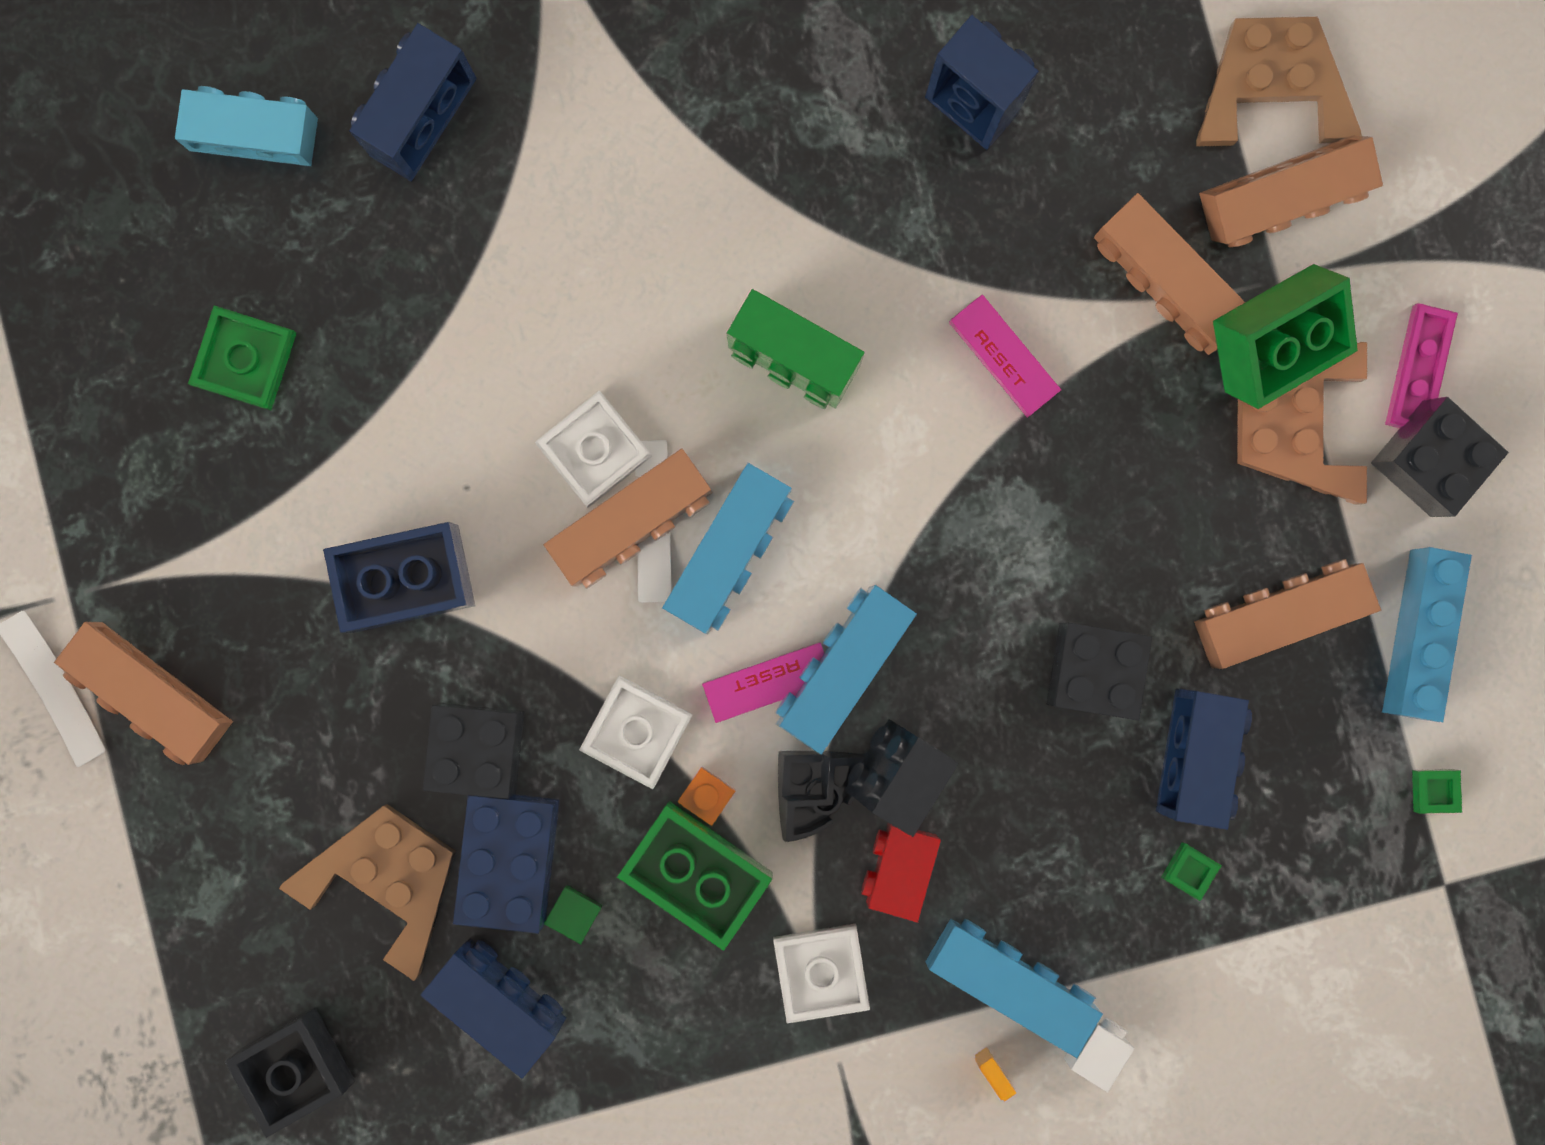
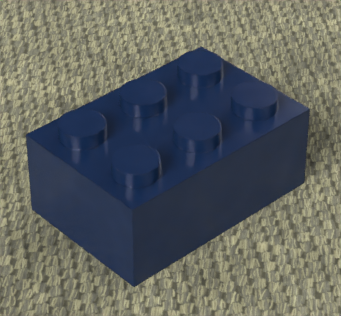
[925,15,1039,150]
[349,23,477,182]
[323,522,475,633]
[1156,689,1252,830]
[453,795,560,934]
[420,938,567,1079]

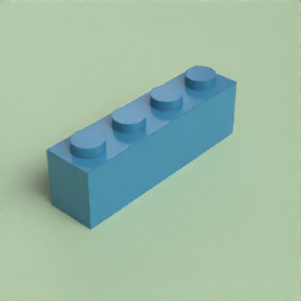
[662,463,794,634]
[1382,547,1472,723]
[775,585,917,755]
[925,919,1103,1058]

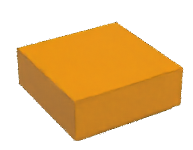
[974,1047,1016,1102]

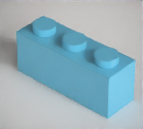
[175,86,318,166]

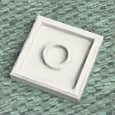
[535,390,652,508]
[579,676,693,789]
[773,924,870,1023]

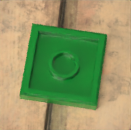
[188,305,297,411]

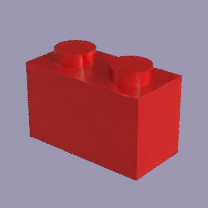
[861,823,941,922]

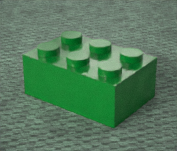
[1213,264,1358,409]
[726,289,865,409]
[617,801,773,951]

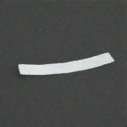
[635,440,671,603]
[0,611,105,767]

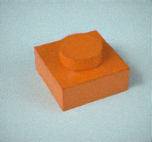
[678,767,736,826]

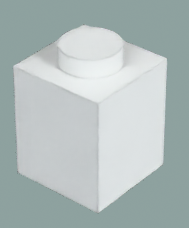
[1064,1017,1135,1093]

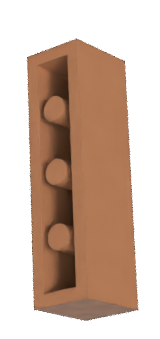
[1199,135,1383,247]
[1094,193,1245,355]
[543,448,713,589]
[1194,559,1382,669]
[53,622,233,765]

